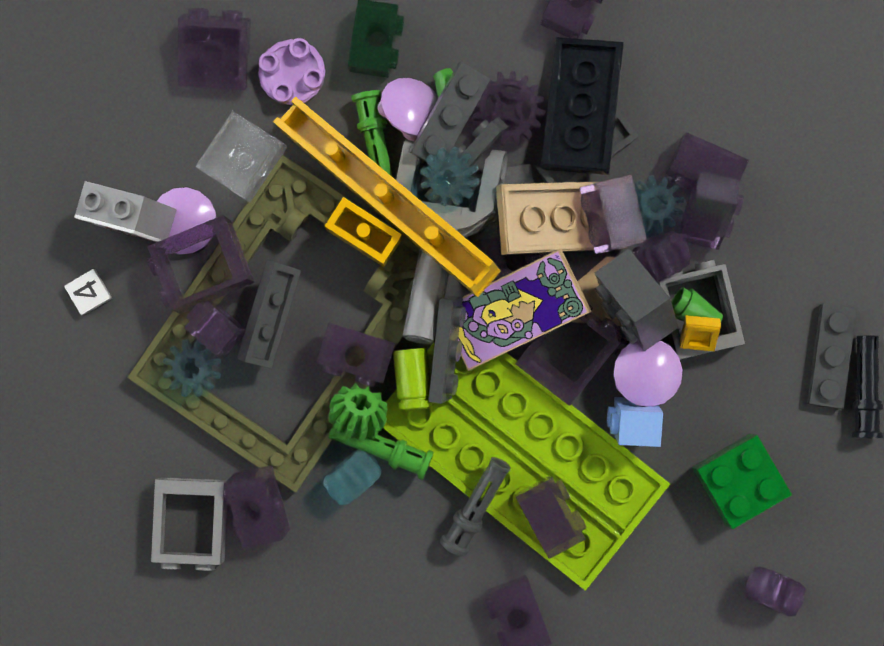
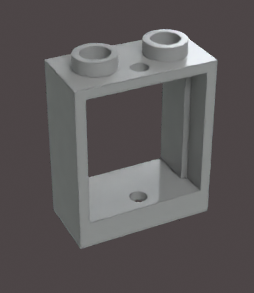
[656,260,745,359]
[151,477,228,571]

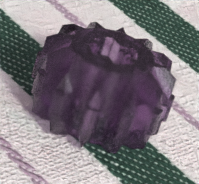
[632,231,691,282]
[744,567,806,617]

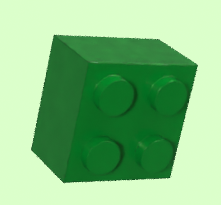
[692,433,792,530]

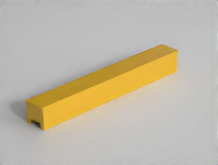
[273,96,501,297]

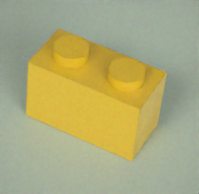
[324,197,402,267]

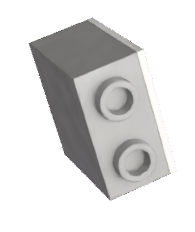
[74,181,177,245]

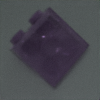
[178,8,251,90]

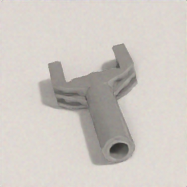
[396,139,508,344]

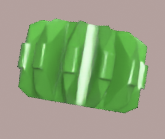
[328,383,388,443]

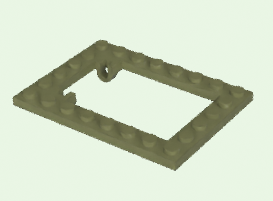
[127,153,420,493]

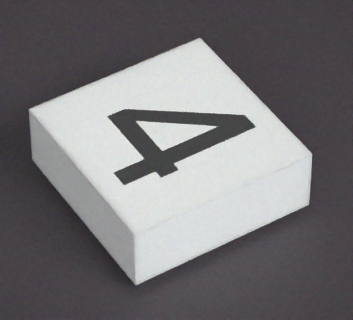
[64,269,113,316]

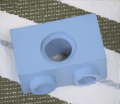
[607,397,663,447]

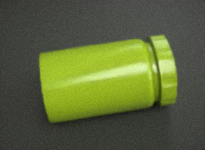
[393,348,433,411]

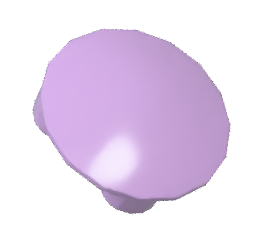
[258,38,326,105]
[377,78,438,141]
[157,187,217,254]
[614,341,683,407]

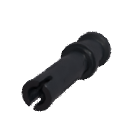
[852,335,883,438]

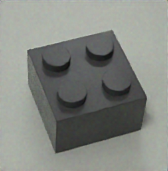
[594,249,678,351]

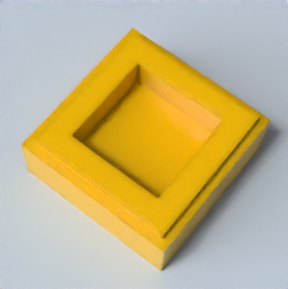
[680,315,721,352]

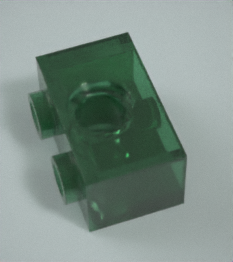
[347,0,405,78]

